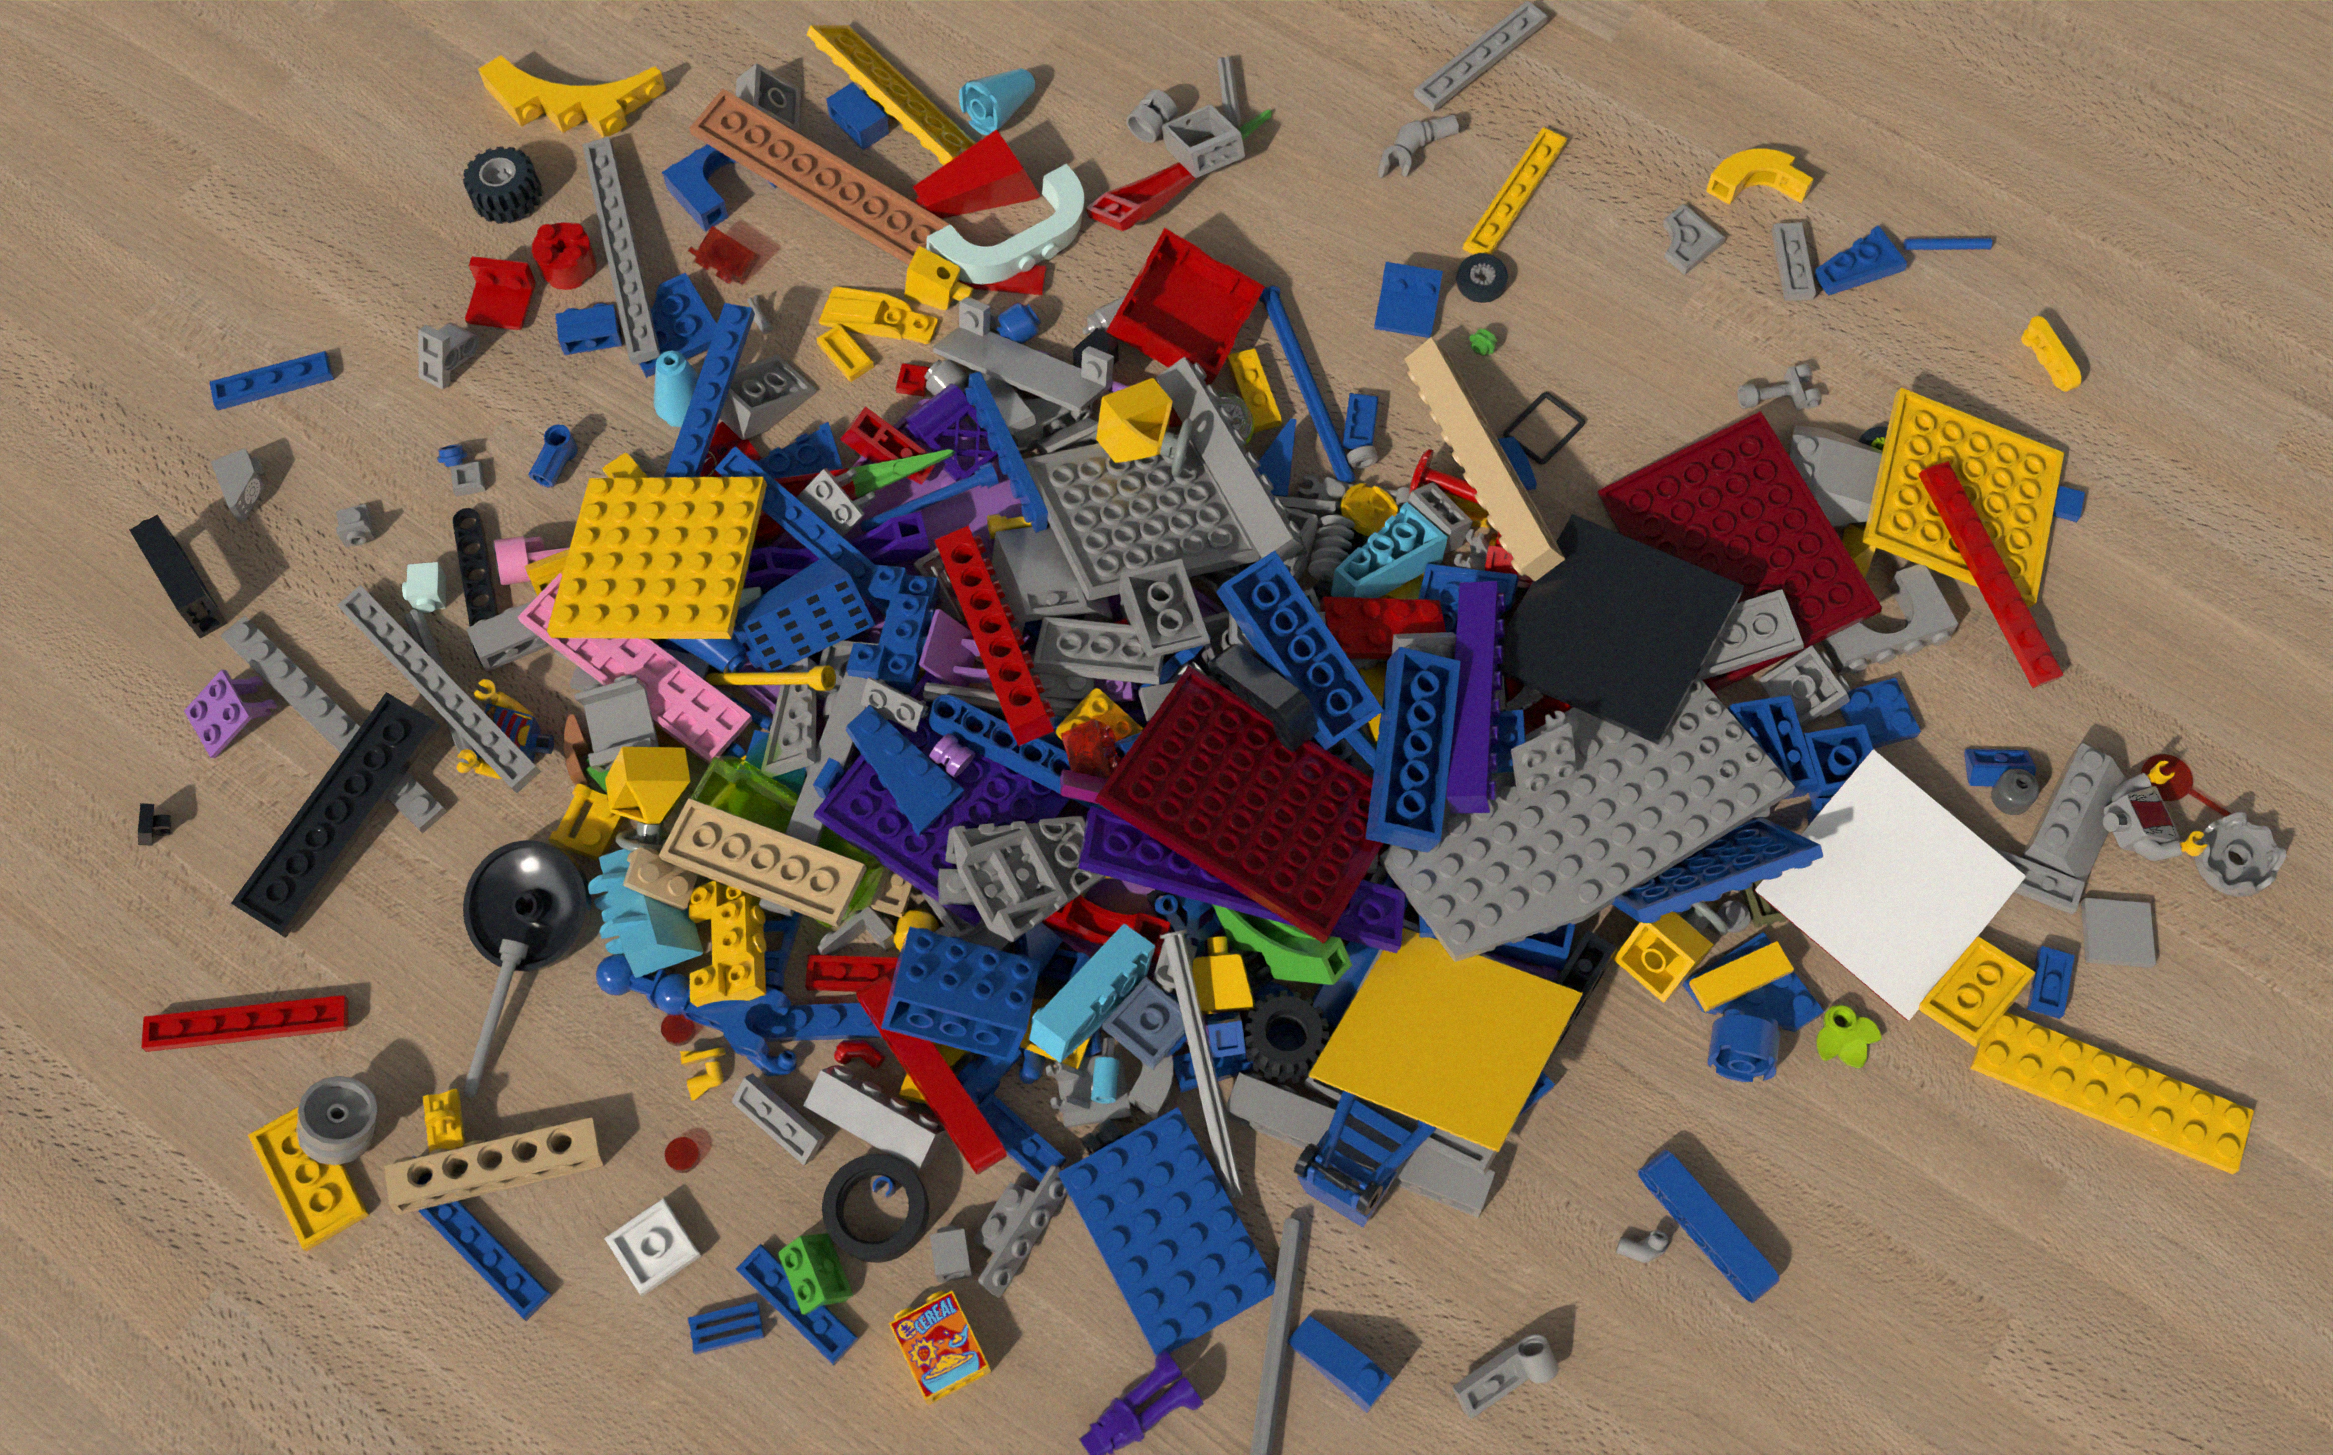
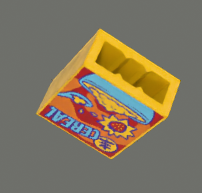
[889,1291,991,1406]

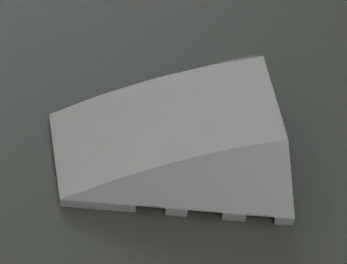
[952,816,1106,942]

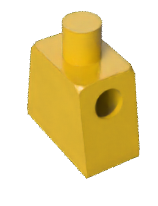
[904,246,973,310]
[1192,937,1255,1015]

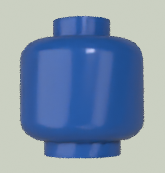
[996,302,1041,344]

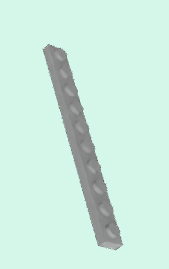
[582,136,661,365]
[337,585,541,793]
[220,616,447,834]

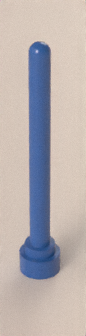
[860,462,999,532]

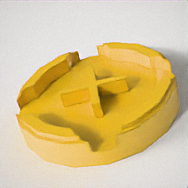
[1340,483,1398,537]

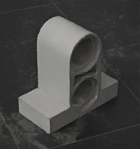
[418,323,479,390]

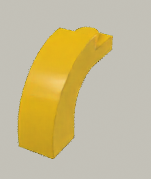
[1706,148,1814,205]

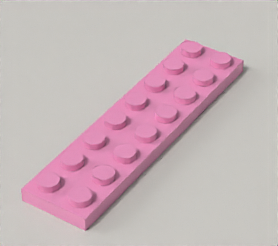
[518,573,752,766]

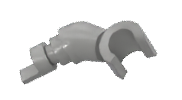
[1377,115,1459,178]

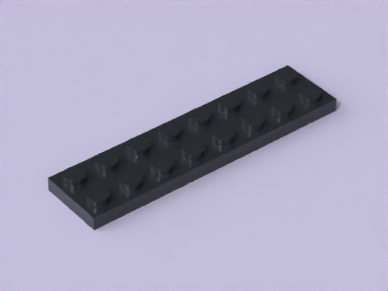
[231,692,440,938]

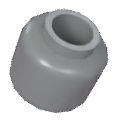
[925,360,968,396]

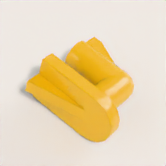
[680,1047,726,1101]

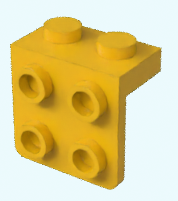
[1056,688,1143,774]

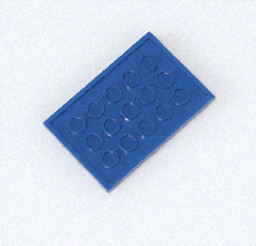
[1612,817,1823,923]
[1058,1107,1276,1357]

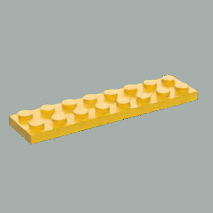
[806,25,976,165]
[1970,1012,2254,1174]

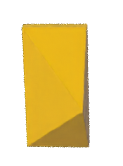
[1842,523,1876,579]

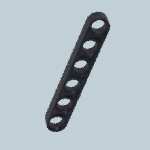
[452,508,499,666]

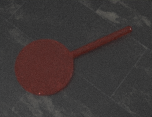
[2141,754,2232,817]

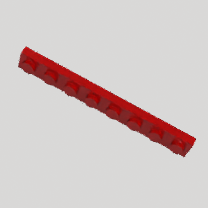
[1918,461,2064,688]

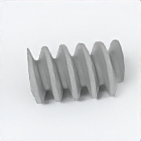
[1308,515,1355,583]

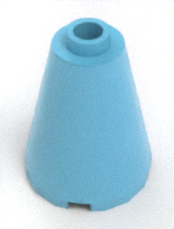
[959,68,1035,135]
[653,351,699,427]

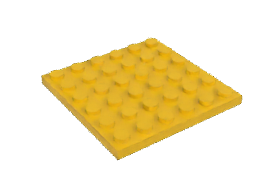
[1862,387,2064,608]
[547,477,767,639]

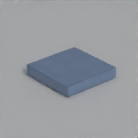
[1102,977,1186,1070]

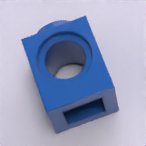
[1206,1010,1246,1058]

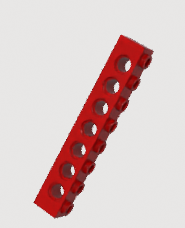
[934,525,1055,746]

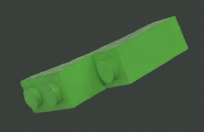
[1212,904,1352,985]

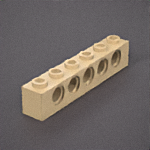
[384,1116,604,1215]

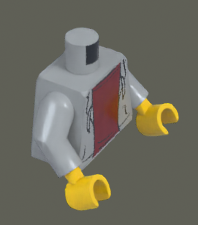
[2103,761,2208,861]

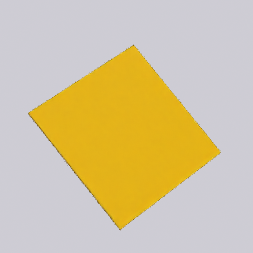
[1309,928,1582,1152]

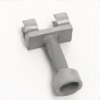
[1738,364,1822,411]

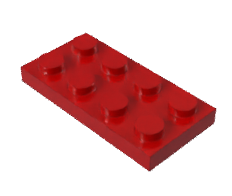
[1319,597,1446,659]

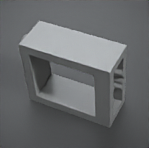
[1162,104,1245,178]

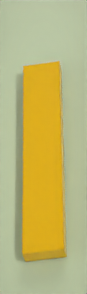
[1463,127,1567,255]

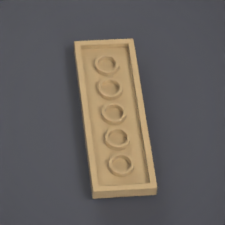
[659,798,867,927]

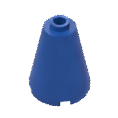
[668,632,747,674]

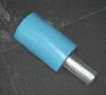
[1091,1038,1120,1104]

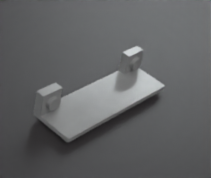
[933,297,1114,412]

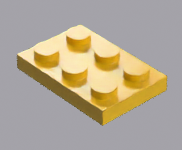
[1919,936,2036,1047]

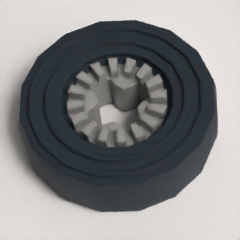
[1456,253,1508,303]

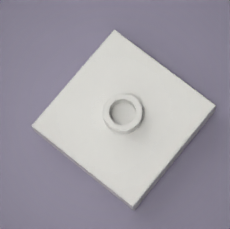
[604,1198,701,1297]

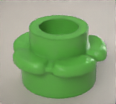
[1469,329,1497,355]

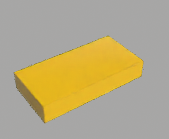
[816,324,874,383]

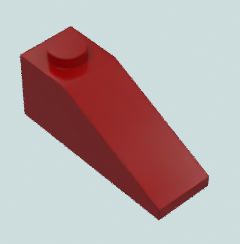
[840,406,937,485]

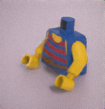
[456,679,554,779]

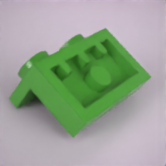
[778,1233,854,1315]

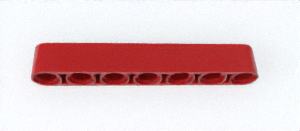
[855,975,1007,1175]

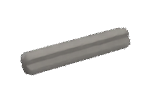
[1217,56,1240,128]

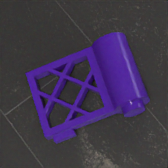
[904,383,998,482]

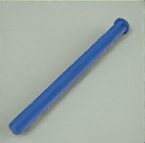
[1259,286,1355,484]

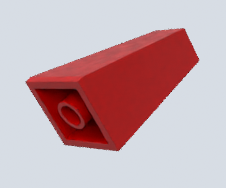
[913,129,1041,219]

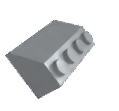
[2021,743,2127,882]

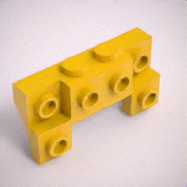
[688,880,767,1007]

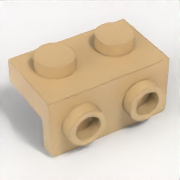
[622,847,698,911]

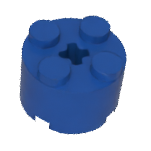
[1707,1009,1781,1082]

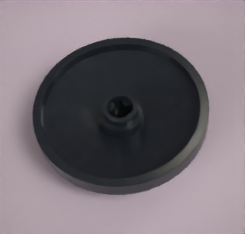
[463,840,592,972]

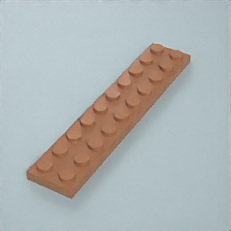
[690,88,959,265]

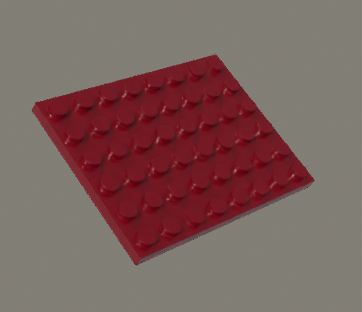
[1597,411,1882,692]
[1095,666,1383,944]

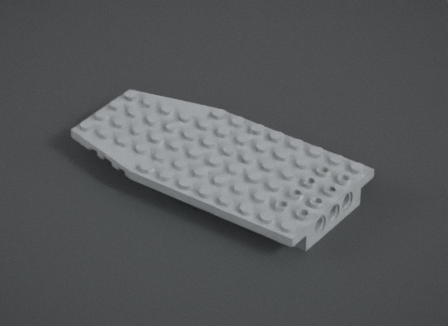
[1380,675,1795,962]

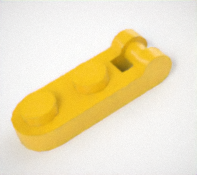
[2021,316,2081,392]

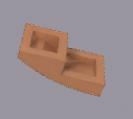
[564,714,591,786]

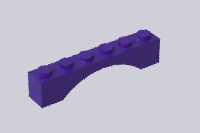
[745,511,930,594]

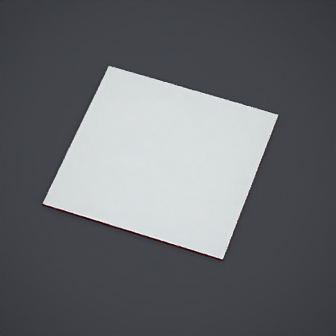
[1754,749,2026,1021]

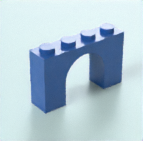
[662,144,778,232]

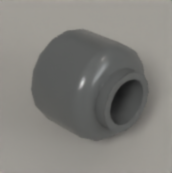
[1991,769,2040,815]

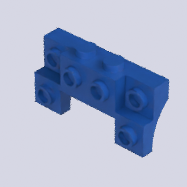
[846,565,940,693]

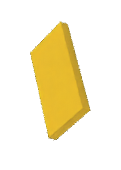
[248,1106,369,1252]

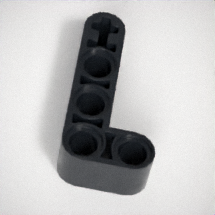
[1208,644,1319,752]

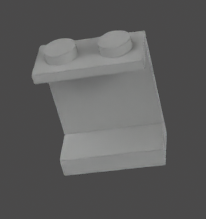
[574,675,659,773]

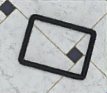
[1503,392,1585,465]

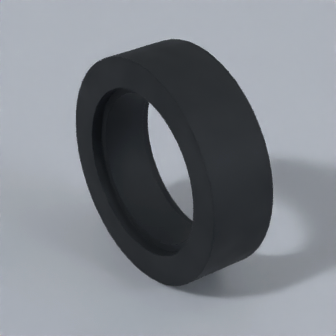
[822,1154,929,1263]

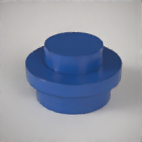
[437,444,468,467]

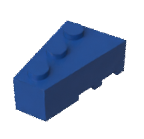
[1728,695,1818,800]

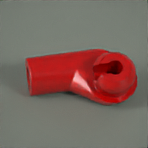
[834,1040,886,1070]

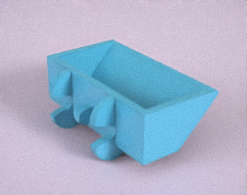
[588,849,703,978]

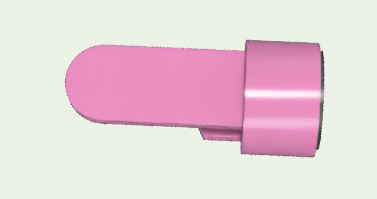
[493,536,570,585]

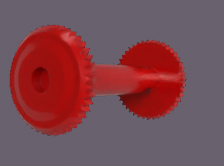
[1409,449,1523,505]

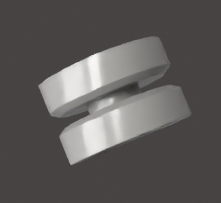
[296,1076,378,1165]

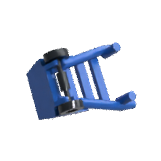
[1294,1090,1437,1228]

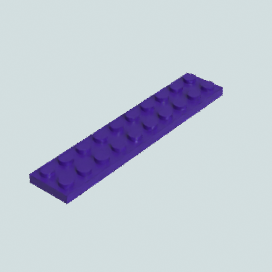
[1078,806,1405,953]

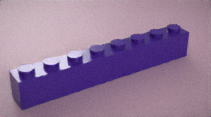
[1447,581,1506,814]

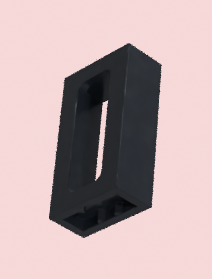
[129,515,228,639]

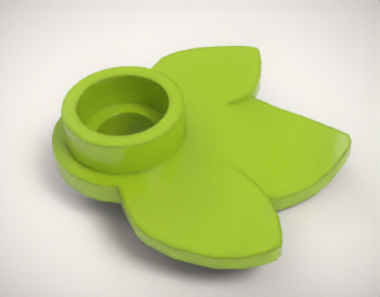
[1816,1005,1882,1069]

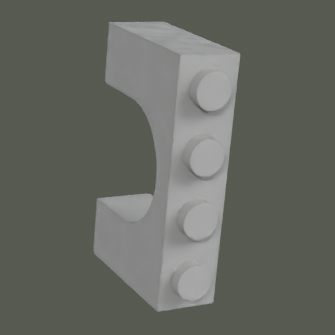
[1821,564,1958,675]

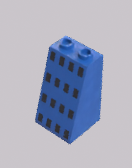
[733,556,875,672]

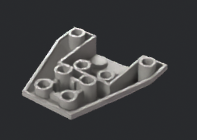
[991,525,1114,636]

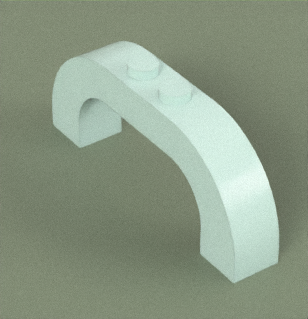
[926,164,1084,284]

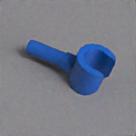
[872,1176,896,1198]

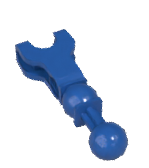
[596,954,791,1061]

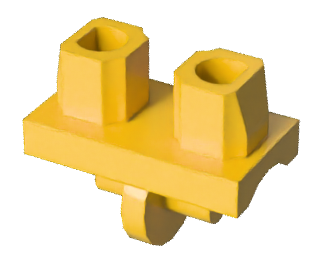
[423,1088,465,1153]

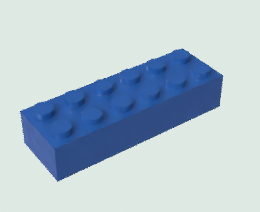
[1216,550,1384,750]
[1366,646,1461,853]

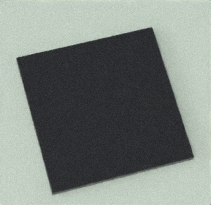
[1497,514,1744,745]

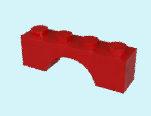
[1042,895,1172,964]

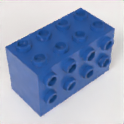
[881,927,1040,1062]

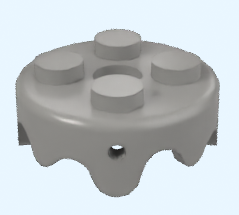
[2194,812,2286,897]

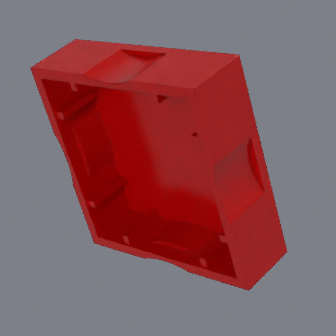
[1106,228,1265,386]

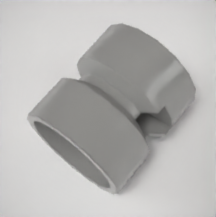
[1126,89,1177,143]

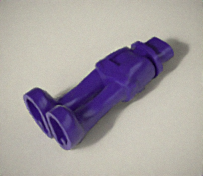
[1079,1349,1204,1455]

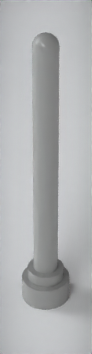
[463,939,529,1098]

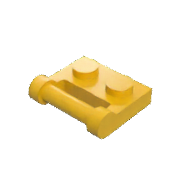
[548,784,625,862]

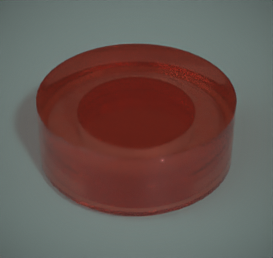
[661,1014,696,1046]
[664,1137,701,1173]

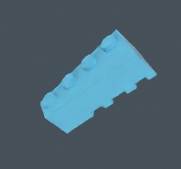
[1331,502,1448,598]
[1029,924,1155,1063]

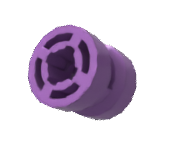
[929,733,975,778]

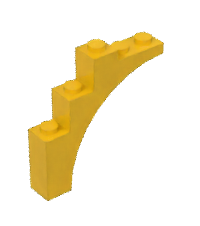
[478,55,666,138]

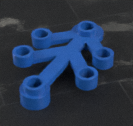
[1155,895,1223,958]

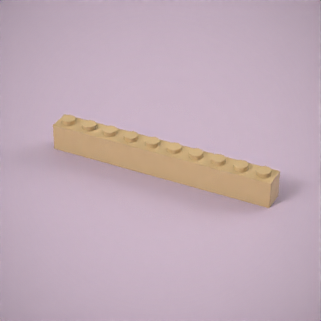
[1404,337,1565,581]

